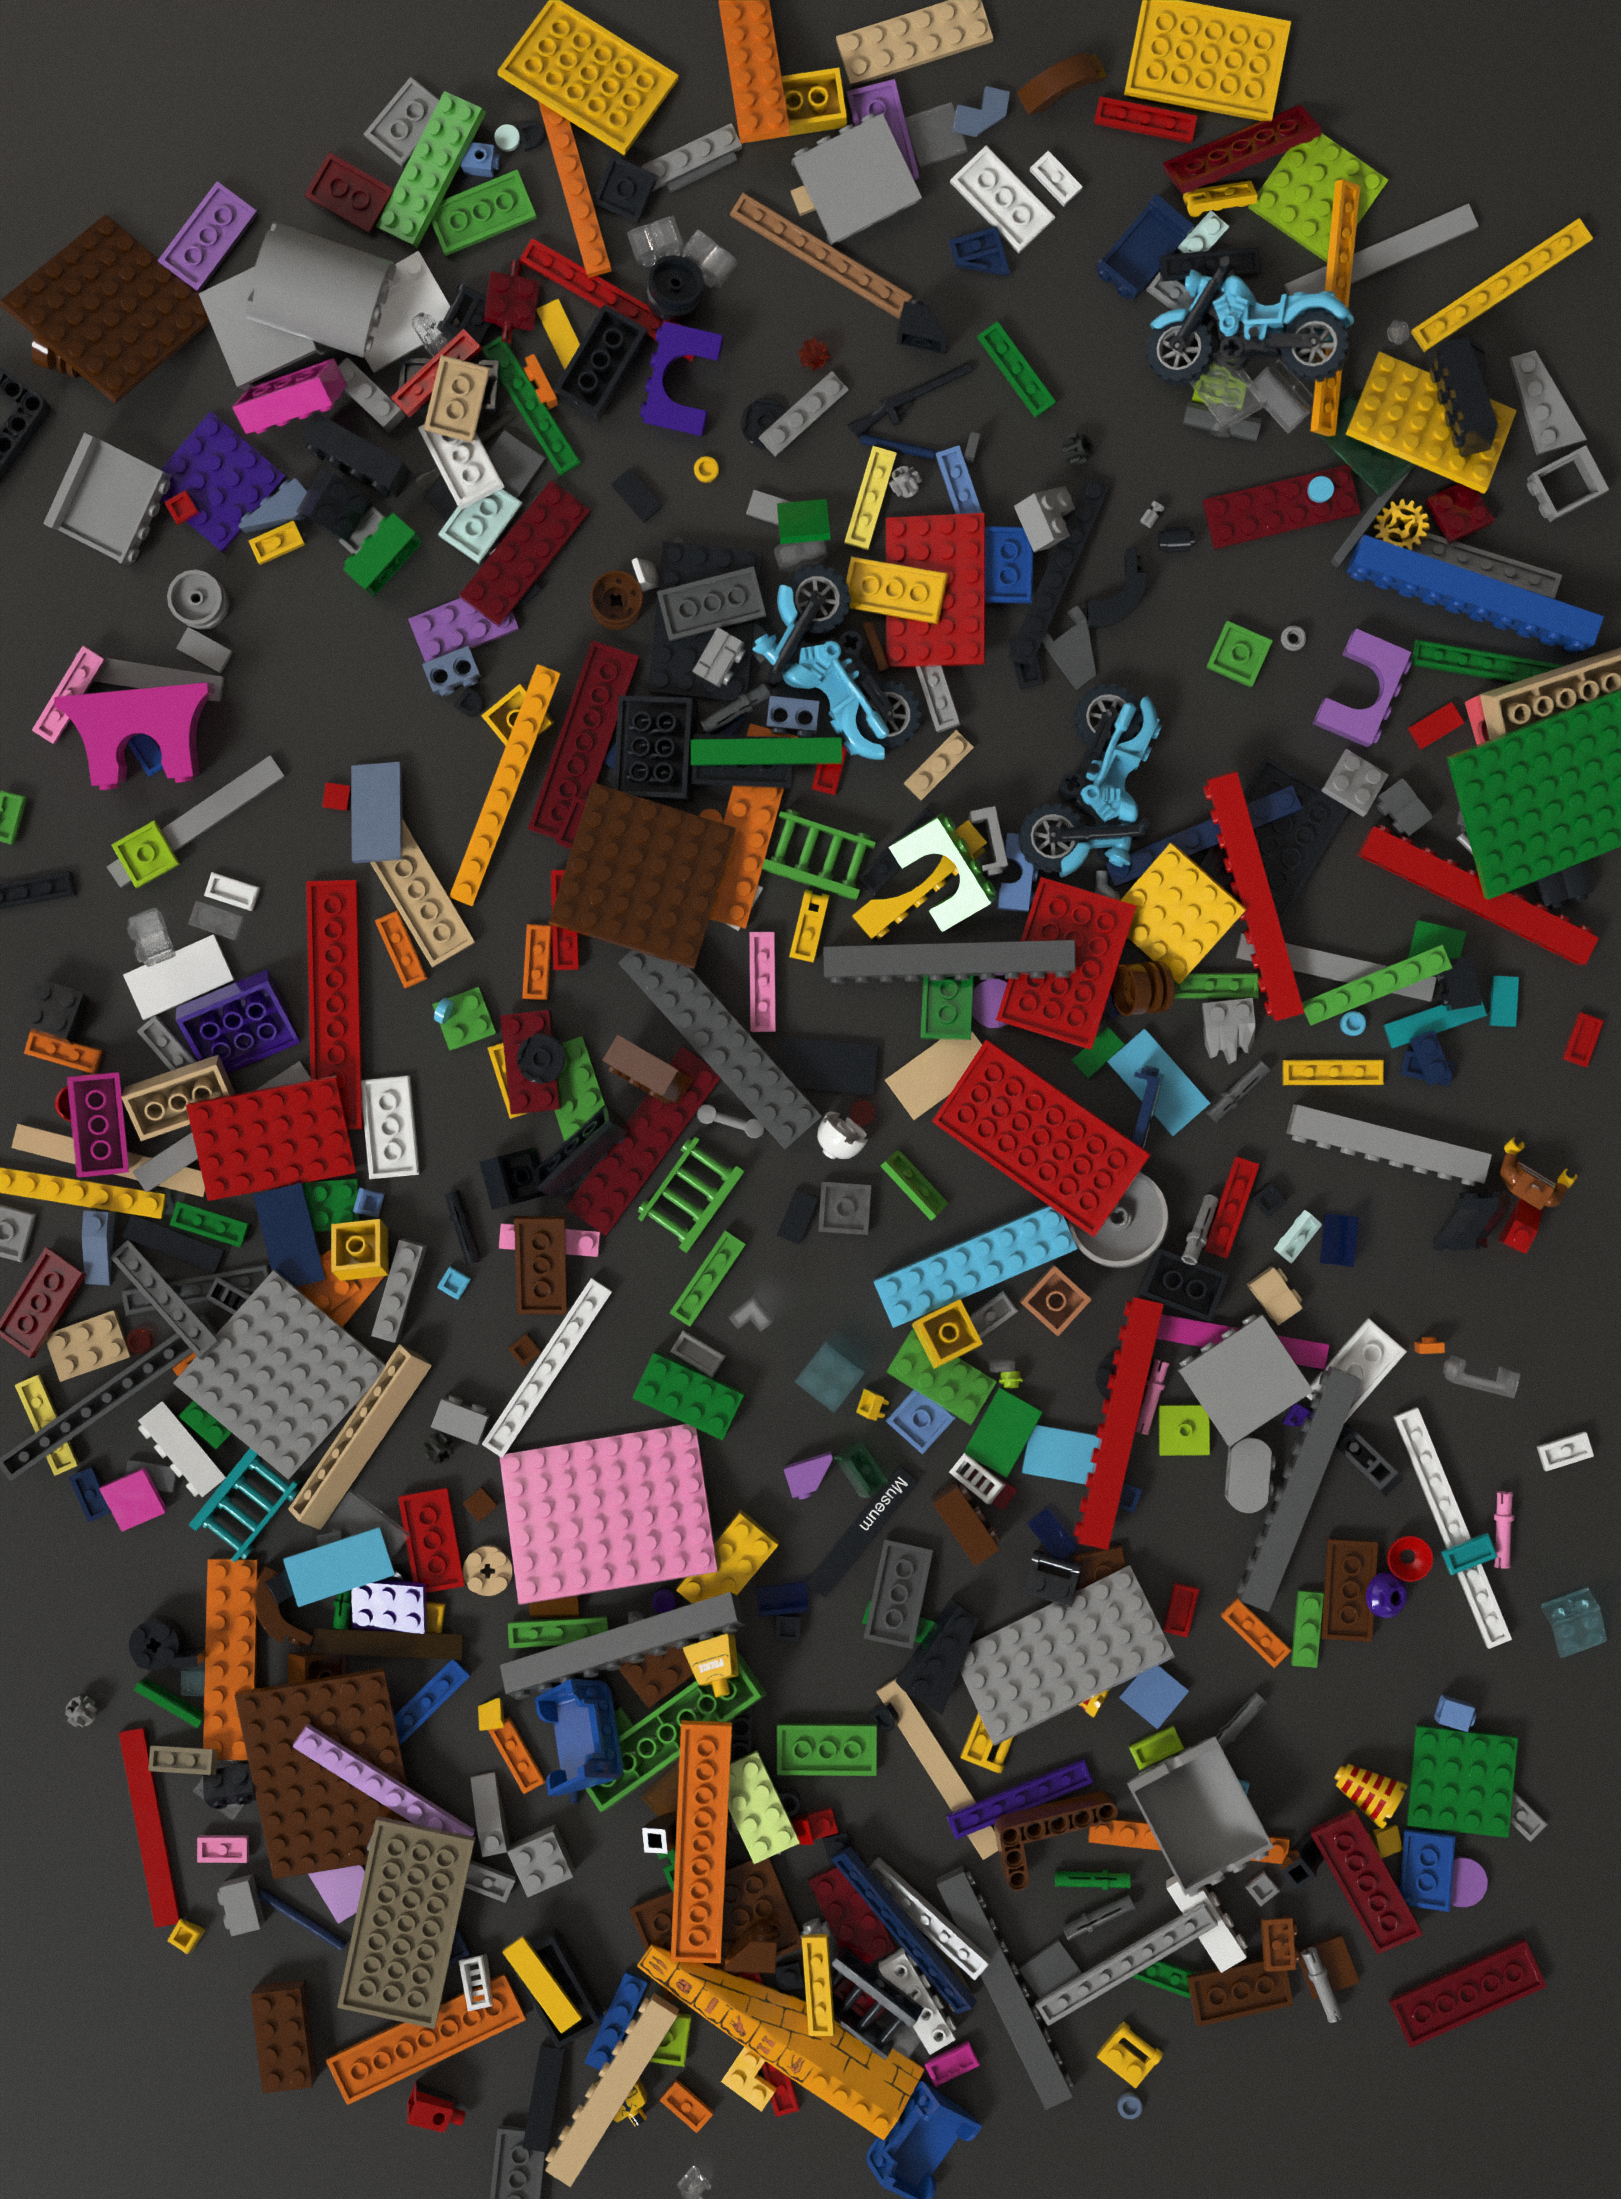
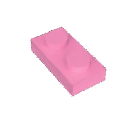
[197,1835,249,1863]

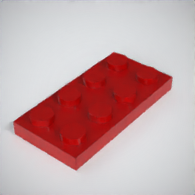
[398,1487,466,1593]

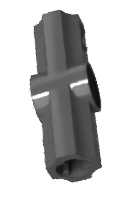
[1183,402,1262,442]

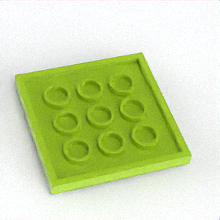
[1248,133,1388,263]

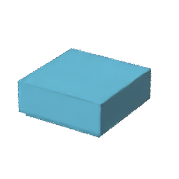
[437,1266,472,1300]

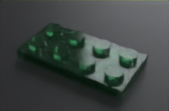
[1317,393,1416,497]

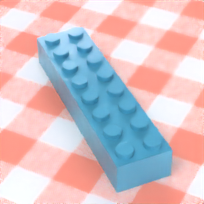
[873,1205,1077,1328]

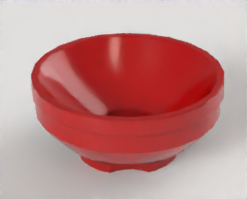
[1387,1535,1433,1582]

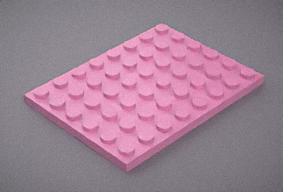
[500,1424,718,1605]

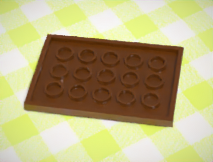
[629,1857,802,2001]

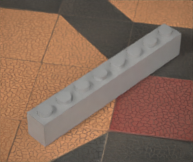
[1286,1105,1492,1187]

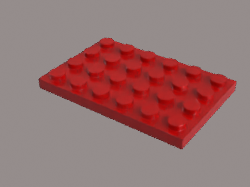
[886,513,986,668]
[996,877,1137,1050]
[186,1075,357,1201]

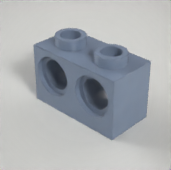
[422,646,482,697]
[767,696,820,737]

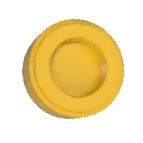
[694,456,719,483]

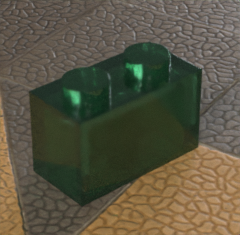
[833,1442,889,1498]

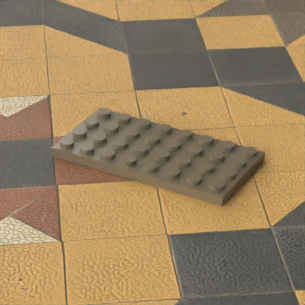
[337,1816,475,2029]

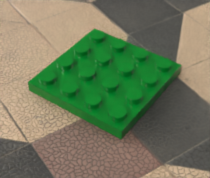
[1406,1725,1518,1838]

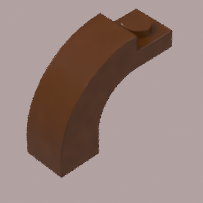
[1017,52,1107,115]
[254,1566,314,1647]

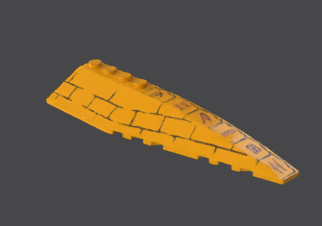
[637,1944,925,2140]

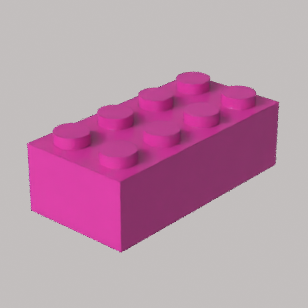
[232,358,347,434]
[67,1072,129,1178]

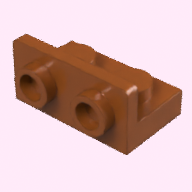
[1261,1915,1299,1972]

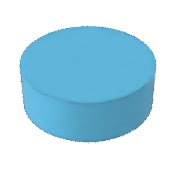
[1307,476,1334,503]
[434,998,454,1024]
[1340,1011,1366,1036]

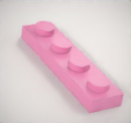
[32,646,106,744]
[749,932,776,1032]
[499,1223,600,1257]

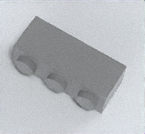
[338,357,405,434]

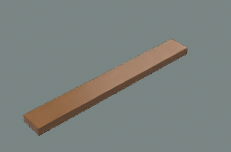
[730,193,913,320]

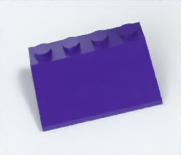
[176,969,300,1073]

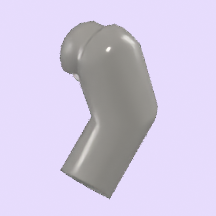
[1095,871,1121,900]

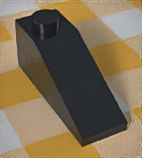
[1335,1422,1403,1497]

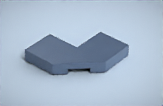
[952,86,1010,137]

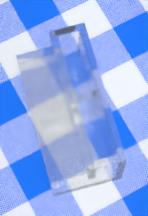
[1247,359,1314,434]
[728,1293,774,1332]

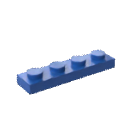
[395,1660,471,1745]
[584,1970,648,2070]

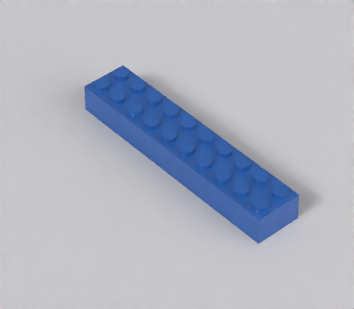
[1346,535,1604,654]

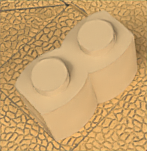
[1247,1267,1303,1326]

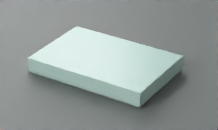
[438,488,523,564]

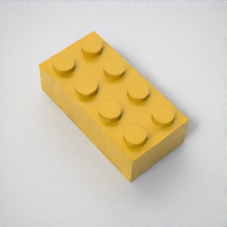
[752,68,847,142]
[676,1509,779,1604]

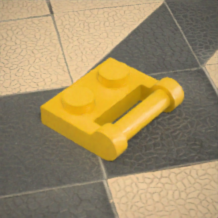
[960,1713,1014,1774]
[1096,2022,1164,2088]

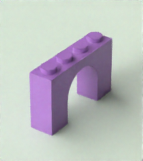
[1312,629,1412,747]

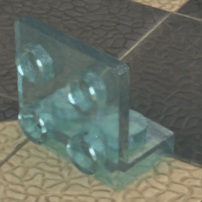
[1541,1587,1607,1658]

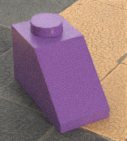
[784,1451,833,1500]

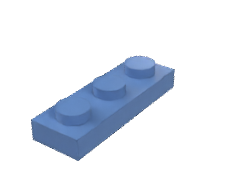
[935,445,982,514]

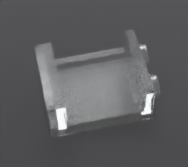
[1443,1355,1521,1398]

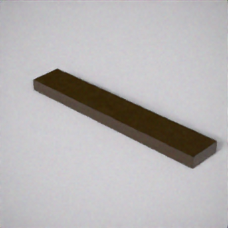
[313,1627,464,1660]

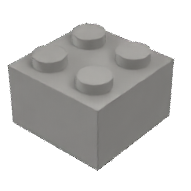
[507,1824,576,1898]

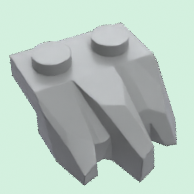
[1202,998,1255,1065]

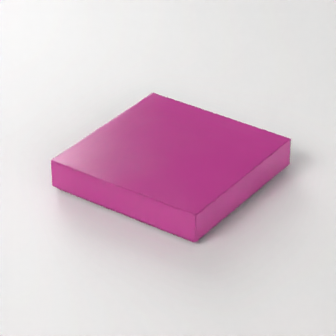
[99,1467,168,1531]

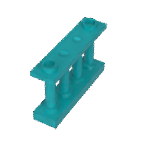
[189,1448,302,1562]

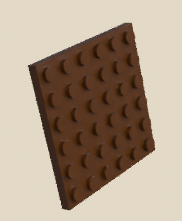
[0,214,210,404]
[548,783,736,969]

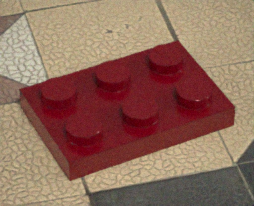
[304,152,394,235]

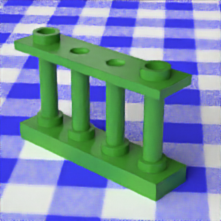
[762,809,876,901]
[638,1136,745,1253]

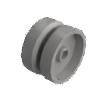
[167,570,229,630]

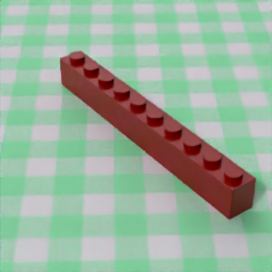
[1203,770,1304,1021]
[1357,825,1599,966]
[1074,1297,1164,1550]

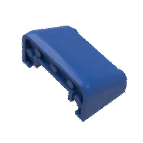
[535,1679,623,1796]
[866,2081,983,2199]

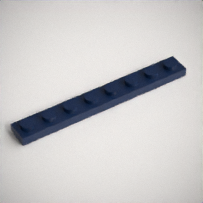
[1106,786,1302,888]
[831,1847,977,2014]

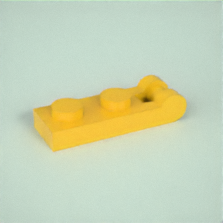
[1182,181,1257,217]
[789,889,830,963]

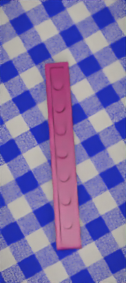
[1156,1314,1329,1370]

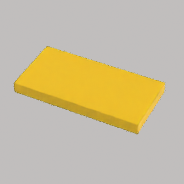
[846,557,948,624]

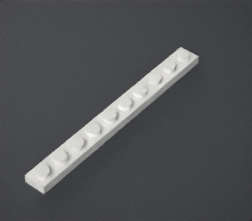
[1393,1407,1512,1649]

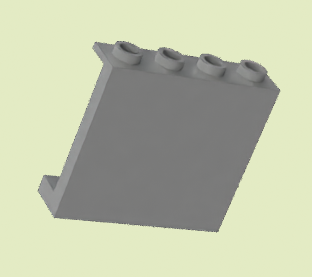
[791,113,922,246]
[199,266,324,390]
[43,432,172,566]
[1177,1314,1313,1447]

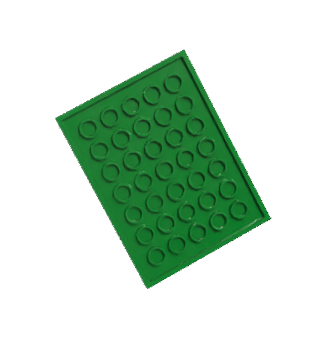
[1447,688,1621,899]

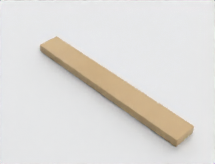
[11,1124,206,1197]
[876,1677,998,1860]

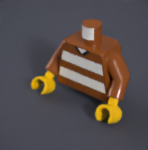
[1500,1137,1577,1210]

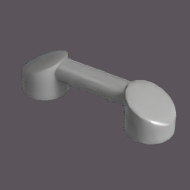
[697,1104,765,1138]

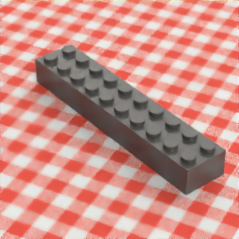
[618,950,824,1149]

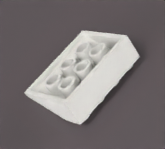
[364,251,460,373]

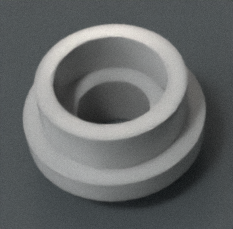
[1281,626,1306,651]

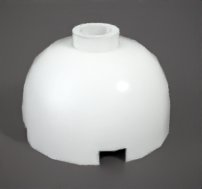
[817,1112,868,1159]

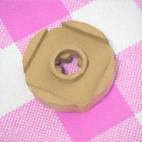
[463,1545,514,1596]

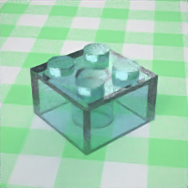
[795,1340,865,1413]

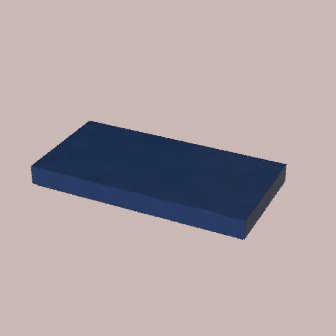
[253,1183,327,1287]

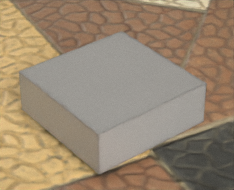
[1244,1870,1280,1906]

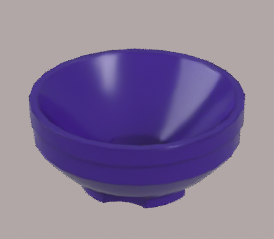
[1366,1572,1408,1618]

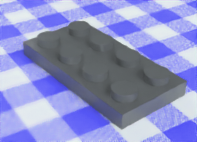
[657,566,767,641]
[863,1539,933,1649]
[490,2125,545,2199]

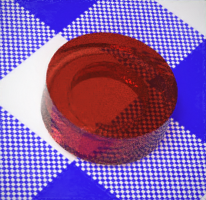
[850,1100,875,1125]
[126,1328,153,1354]

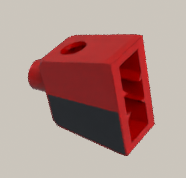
[407,2081,466,2133]

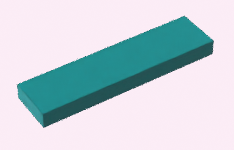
[1383,999,1487,1048]

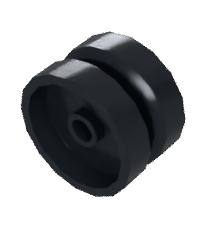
[645,255,704,323]

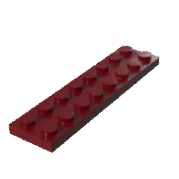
[528,640,640,839]
[566,1046,721,1236]

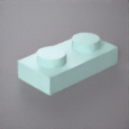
[1177,210,1229,254]
[1274,1210,1322,1264]

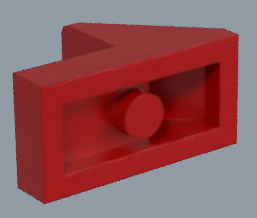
[789,1807,838,1845]

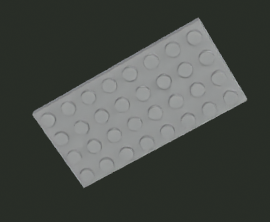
[959,1565,1175,1746]

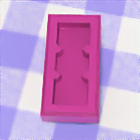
[924,2040,980,2087]

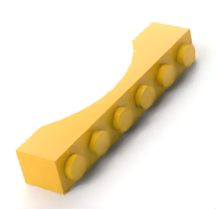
[852,820,987,940]

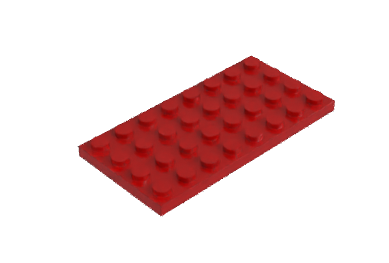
[932,1039,1152,1237]

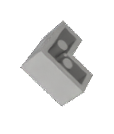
[1014,486,1075,552]

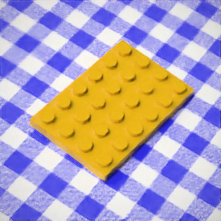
[498,0,679,156]
[1124,0,1291,121]
[1346,351,1517,494]

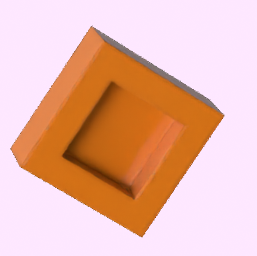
[1414,1337,1445,1354]

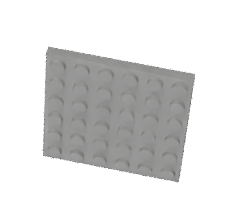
[173,1269,386,1480]

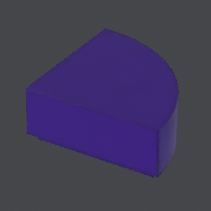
[1282,1402,1311,1426]

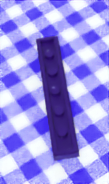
[946,1758,1094,1840]

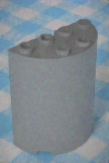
[246,221,397,358]
[1127,1736,1273,1897]

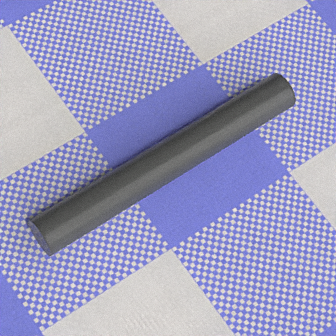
[666,151,738,193]

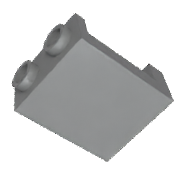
[968,806,1008,877]

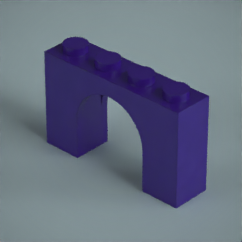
[640,322,725,436]

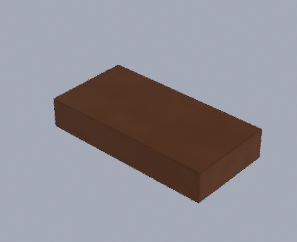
[863,621,888,675]

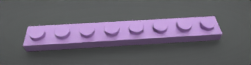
[293,1724,475,1836]

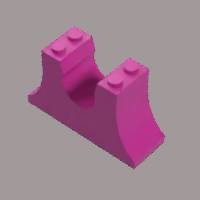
[54,682,215,790]

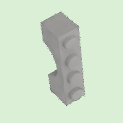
[371,1238,427,1343]

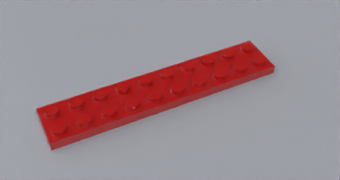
[306,880,363,1129]

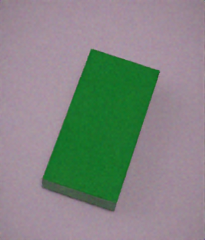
[1071,1026,1125,1079]

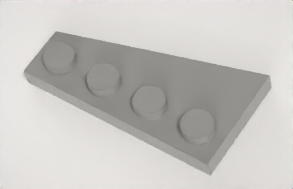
[1509,350,1587,455]

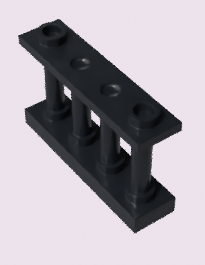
[831,1946,924,2060]

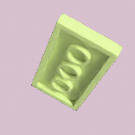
[728,1750,800,1864]

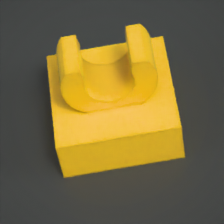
[856,1389,889,1421]

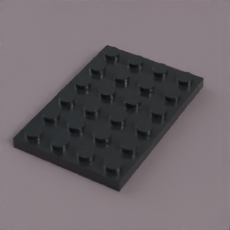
[648,541,763,701]
[1199,756,1350,926]

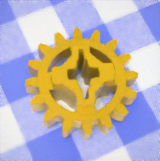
[1374,499,1430,551]

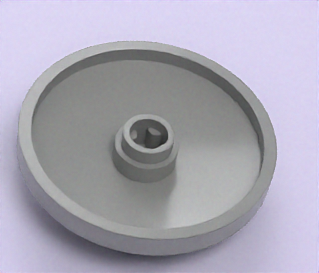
[1068,1172,1169,1268]

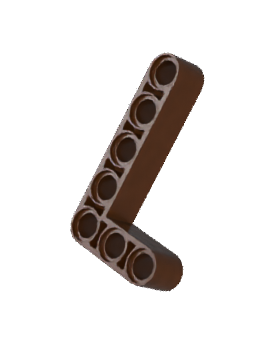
[994,1791,1118,1891]

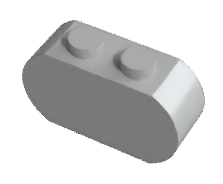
[1225,1435,1275,1513]

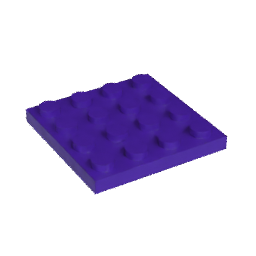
[160,411,287,553]

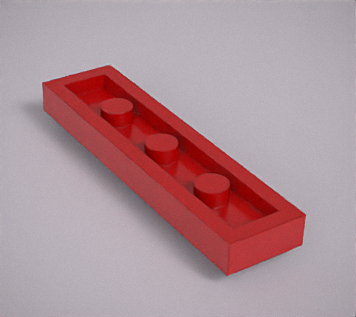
[1094,96,1197,144]
[391,329,482,418]
[551,870,579,970]
[1203,1156,1260,1259]

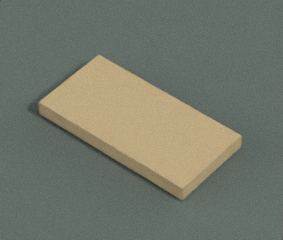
[885,1032,982,1120]

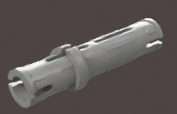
[1182,1195,1219,1265]
[1301,1947,1343,2023]

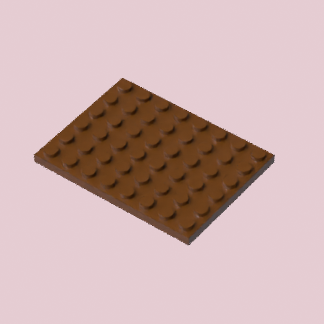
[235,1668,413,1879]

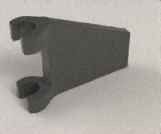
[1041,605,1096,690]

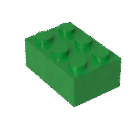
[343,513,423,598]

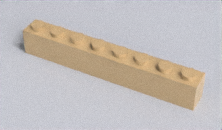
[288,1344,432,1530]
[545,1993,679,2187]

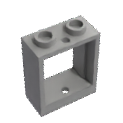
[1527,445,1609,523]

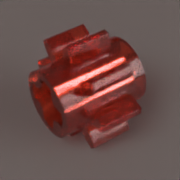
[797,337,830,371]

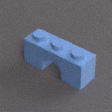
[997,833,1041,912]

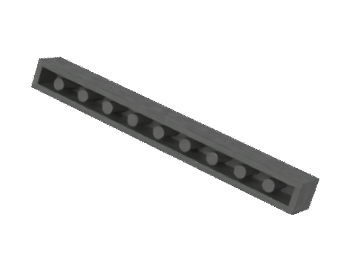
[824,940,1076,984]
[0,1313,220,1482]
[1236,1366,1361,1612]
[500,1592,745,1700]
[936,1865,1074,2110]

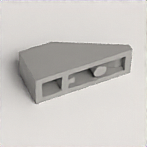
[471,1772,510,1857]

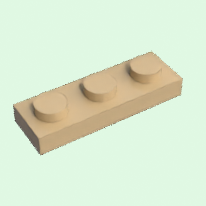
[904,730,974,801]

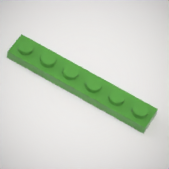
[1302,944,1453,1026]

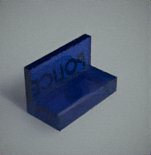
[1320,1214,1358,1267]
[757,1581,809,1617]

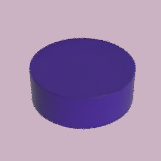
[652,1588,677,1614]

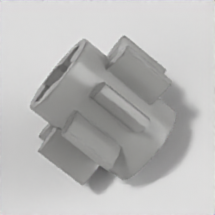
[889,466,922,498]
[65,1696,97,1728]
[800,1918,832,1940]

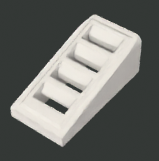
[632,558,659,592]
[949,1453,1006,1504]
[459,1954,493,2011]

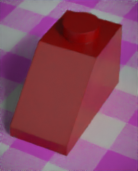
[1497,1198,1543,1254]

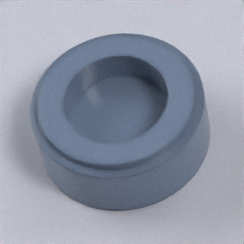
[1117,2092,1143,2119]

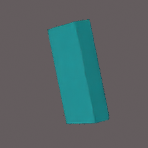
[1489,976,1519,1027]
[1440,1533,1498,1576]

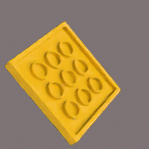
[1120,842,1247,984]

